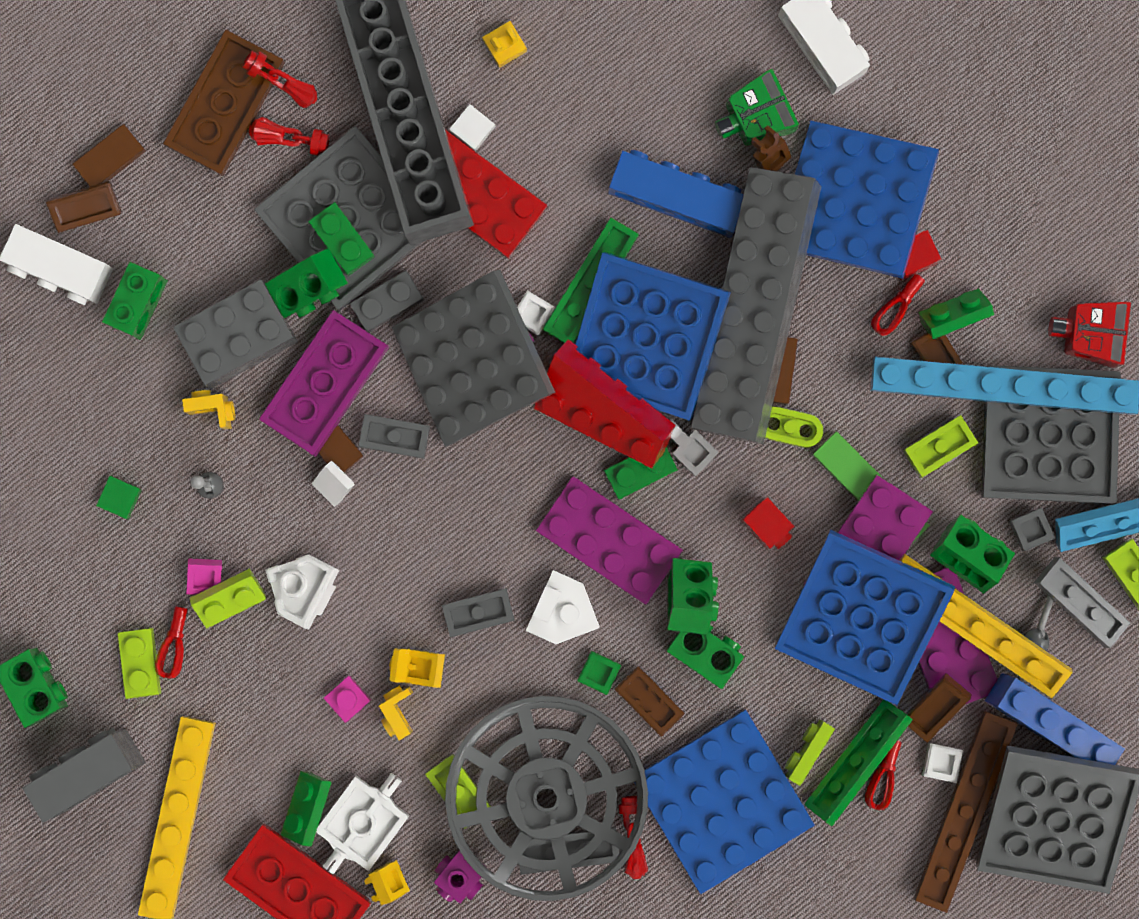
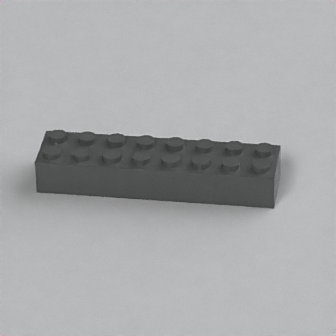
[335,0,474,245]
[691,167,822,445]

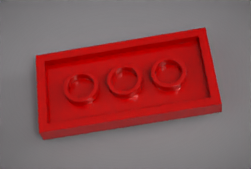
[446,130,548,259]
[223,823,372,919]

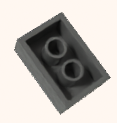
[173,279,298,389]
[22,728,146,823]

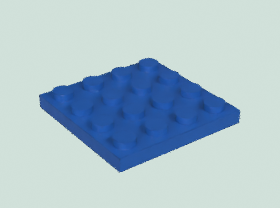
[795,121,939,279]
[576,252,731,421]
[775,529,955,705]
[634,709,815,895]

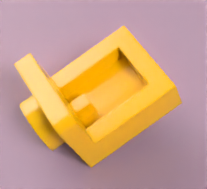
[182,390,236,430]
[389,648,445,688]
[379,685,413,740]

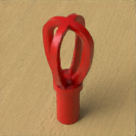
[871,274,925,336]
[155,607,188,679]
[865,741,902,811]

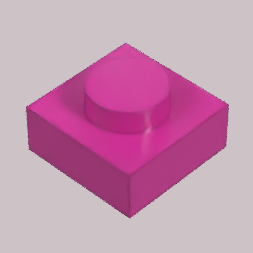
[186,559,222,595]
[324,675,371,723]

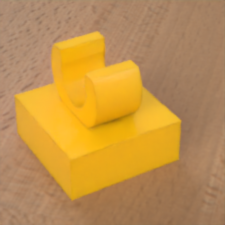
[482,21,527,68]
[364,860,410,906]

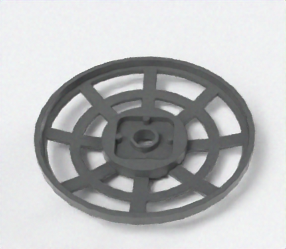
[445,696,648,901]

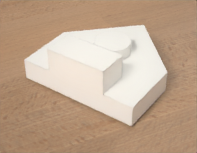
[265,554,339,630]
[526,570,600,644]

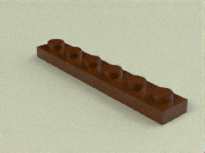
[913,711,1017,913]

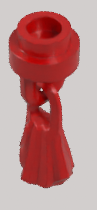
[242,50,318,108]
[249,117,330,156]
[618,796,648,879]

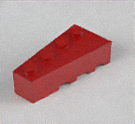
[534,339,676,468]

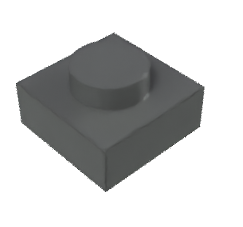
[1009,508,1055,551]

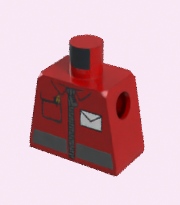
[1048,302,1131,368]

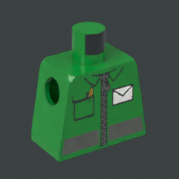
[715,69,799,146]

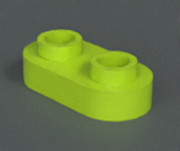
[765,407,823,448]

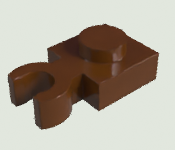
[752,125,792,172]

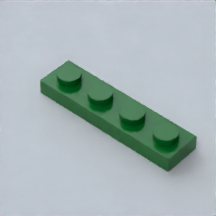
[543,218,639,344]
[804,699,913,827]

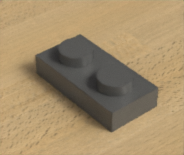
[350,270,424,333]
[358,414,430,459]
[442,588,515,637]

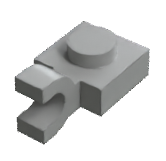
[670,420,719,476]

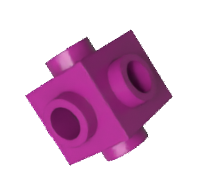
[434,849,487,904]

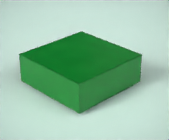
[96,476,142,520]
[577,650,621,695]

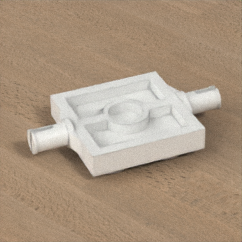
[316,773,410,874]

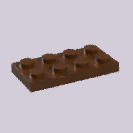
[163,29,285,177]

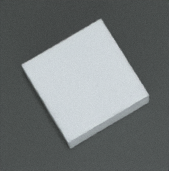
[449,104,496,151]
[517,290,556,337]
[312,461,355,507]
[922,742,963,783]

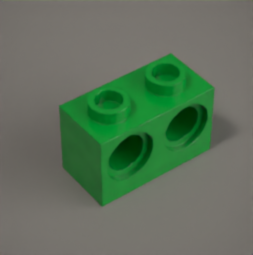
[265,248,348,319]
[102,262,168,340]
[930,514,1015,594]
[667,558,719,635]
[665,625,745,689]
[0,648,68,728]

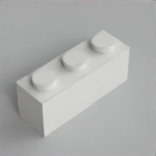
[778,0,870,95]
[0,224,113,306]

